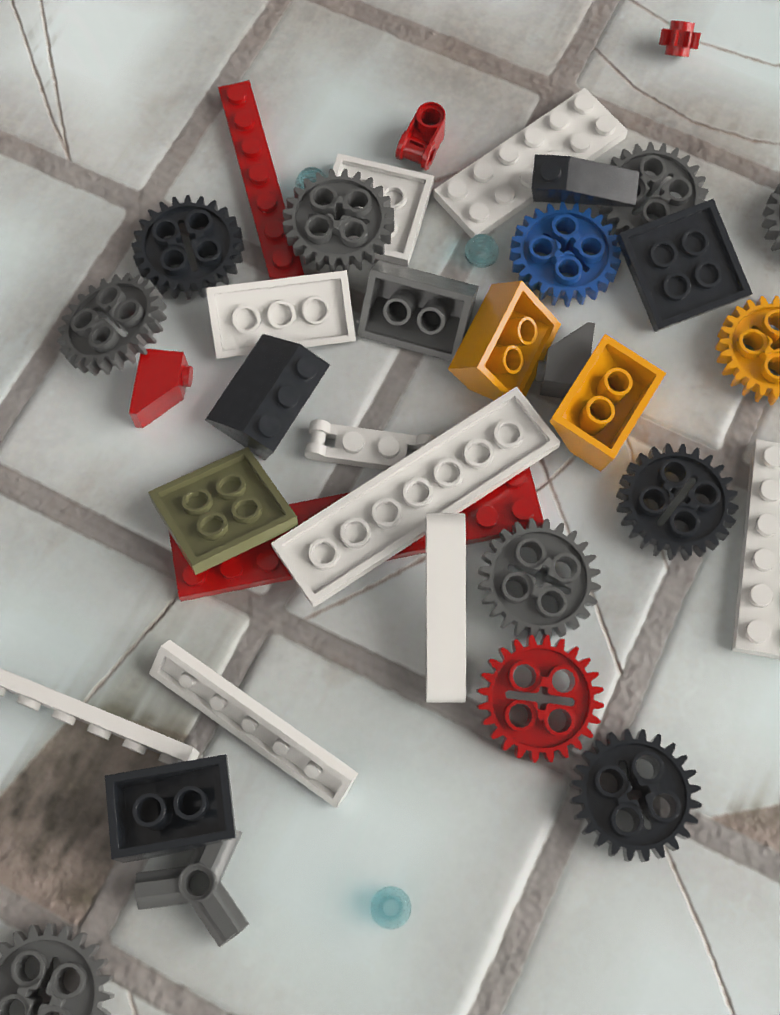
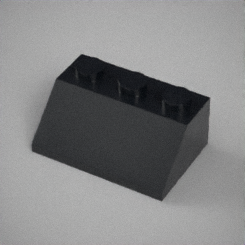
[205,334,330,460]

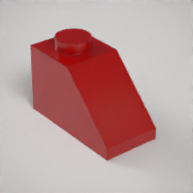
[129,348,193,428]

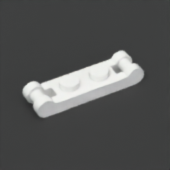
[304,419,437,470]

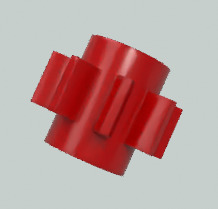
[659,20,701,57]

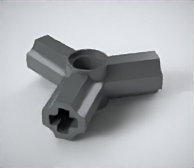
[135,830,250,947]

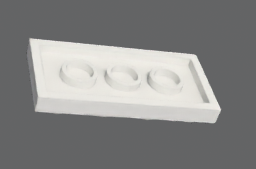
[206,270,356,359]

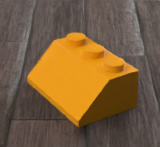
[448,281,561,401]
[550,334,666,472]

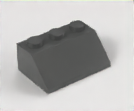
[357,260,479,361]

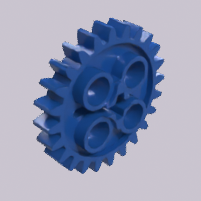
[509,202,621,307]

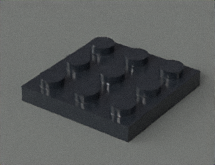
[616,198,753,332]

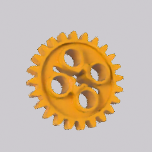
[715,296,780,405]

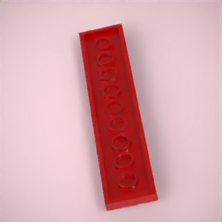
[168,467,544,602]

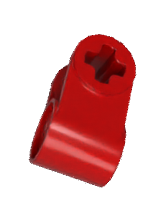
[395,102,446,171]

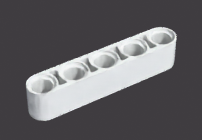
[425,513,466,703]

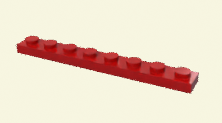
[218,80,304,280]

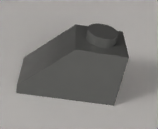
[535,322,595,399]

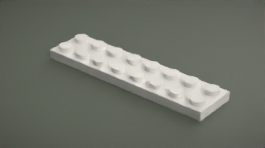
[271,387,560,608]

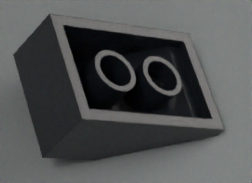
[105,754,237,863]

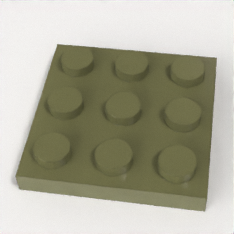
[148,447,298,575]

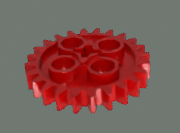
[476,635,604,763]

